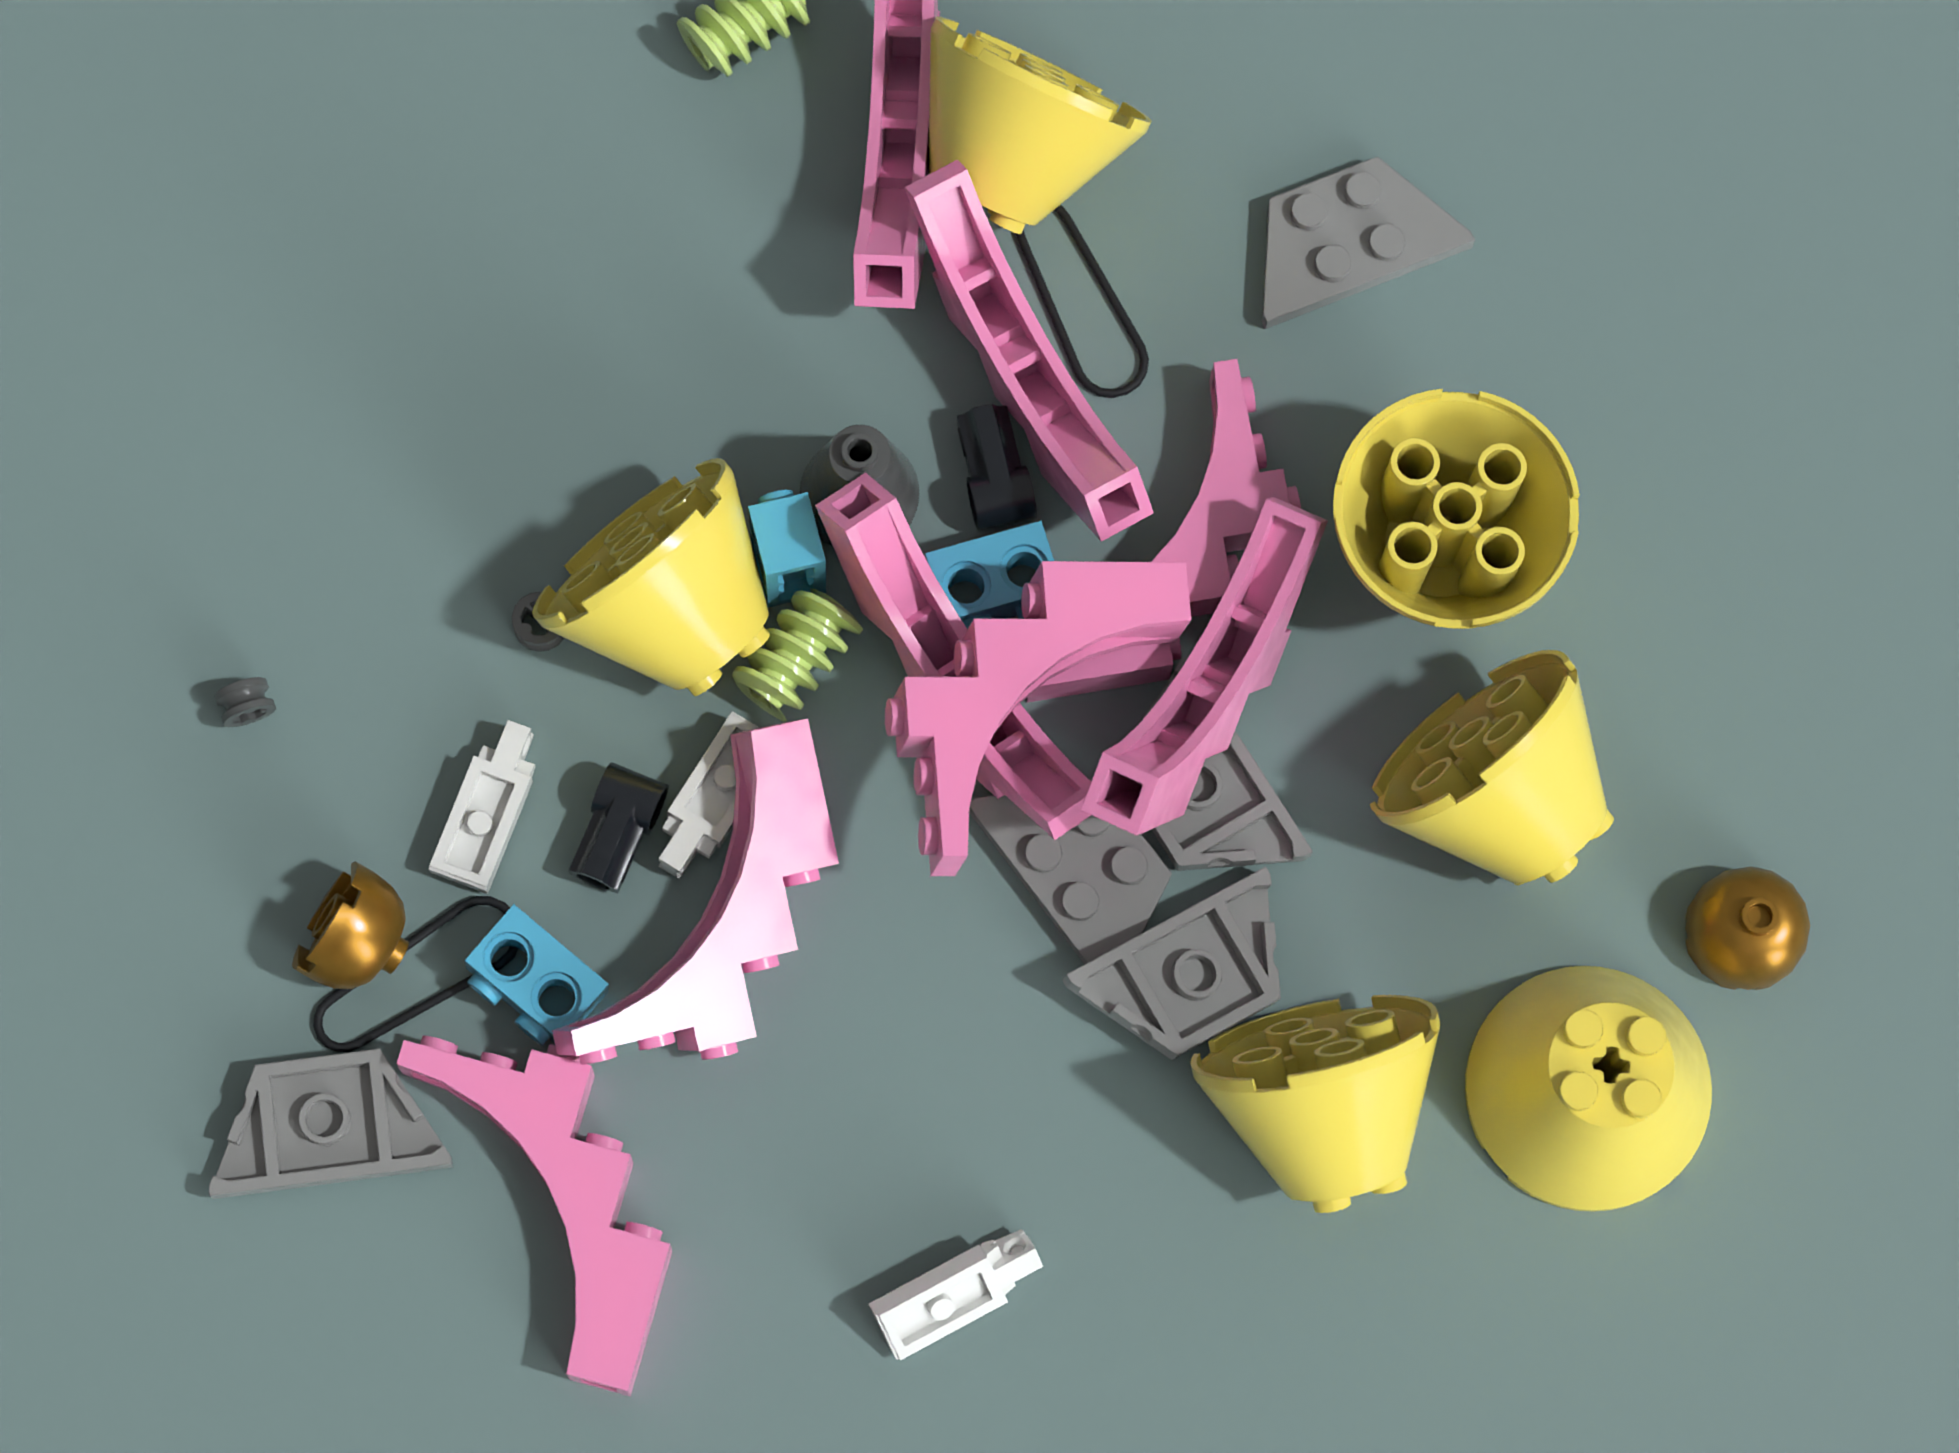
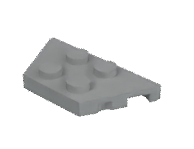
[1262,156,1475,329]
[1142,656,1313,871]
[969,778,1172,965]
[1062,867,1281,1060]
[209,1049,453,1199]

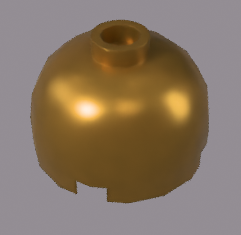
[292,861,409,989]
[1685,866,1810,990]

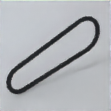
[1016,205,1149,398]
[313,896,518,1052]

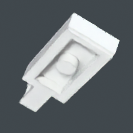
[658,711,760,879]
[429,720,536,894]
[869,1229,1043,1360]

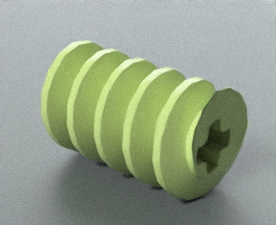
[677,0,810,77]
[732,589,863,722]

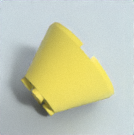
[928,16,1152,234]
[1333,389,1580,629]
[532,458,770,696]
[1370,650,1614,886]
[1465,966,1712,1212]
[1190,995,1440,1213]

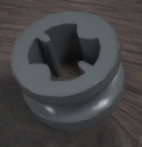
[512,592,564,652]
[214,677,276,727]

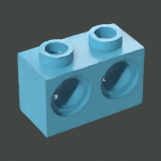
[748,490,826,608]
[925,520,1054,629]
[465,904,609,1046]

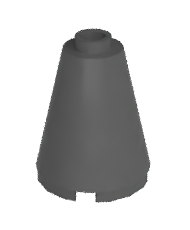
[800,424,920,546]

